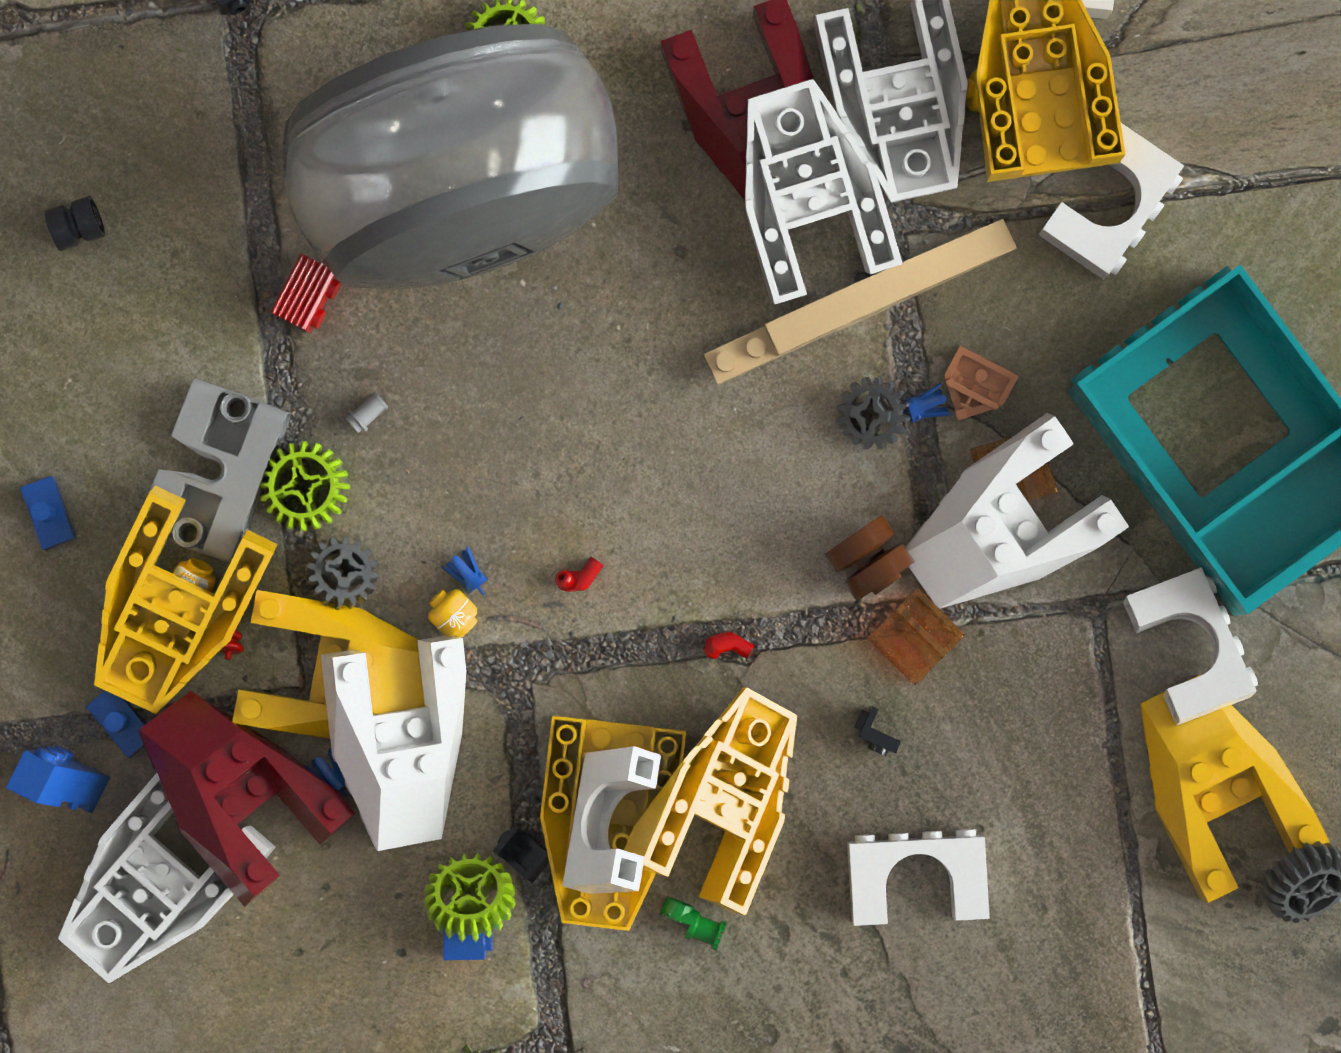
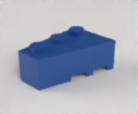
[6,745,110,813]

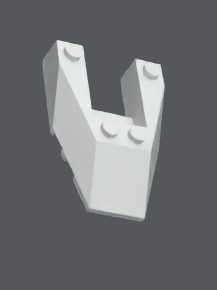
[814,0,968,203]
[745,79,903,304]
[905,413,1129,609]
[321,636,466,851]
[58,773,276,983]

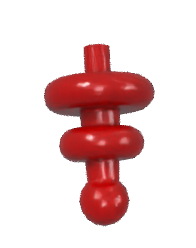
[219,622,244,660]

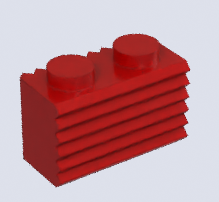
[270,253,341,334]

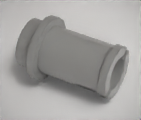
[345,392,389,433]

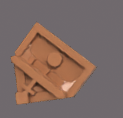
[944,345,1019,421]

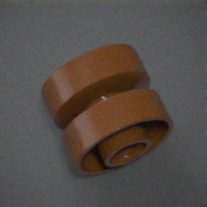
[824,514,915,601]

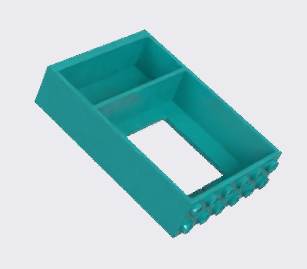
[1067,264,1341,616]

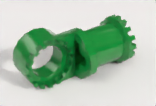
[660,896,727,951]

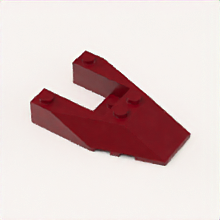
[661,0,814,201]
[138,691,355,907]

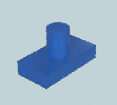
[20,476,77,550]
[86,691,146,758]

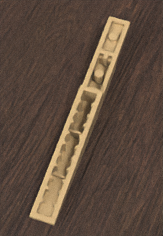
[704,219,1017,385]

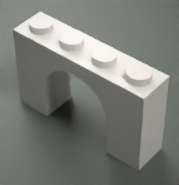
[1038,123,1184,280]
[1123,567,1258,726]
[562,746,661,894]
[847,829,990,926]

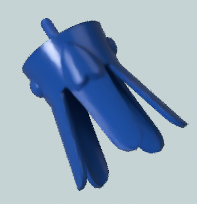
[903,382,951,423]
[441,546,488,596]
[304,748,347,797]

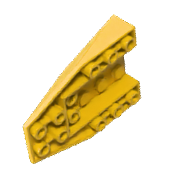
[976,0,1126,182]
[540,715,686,931]

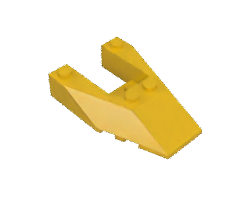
[94,485,278,714]
[232,590,425,739]
[1140,674,1330,903]
[624,687,797,915]

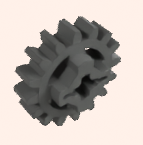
[837,376,910,449]
[305,537,379,610]

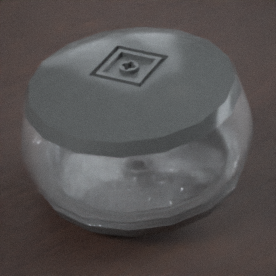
[283,24,619,290]

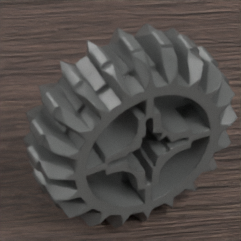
[1261,841,1341,923]

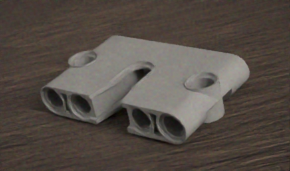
[150,378,290,564]

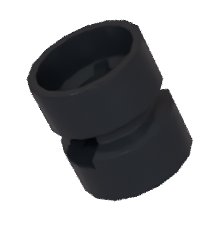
[45,195,105,251]

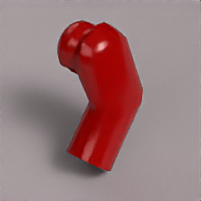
[555,556,604,592]
[703,631,755,659]

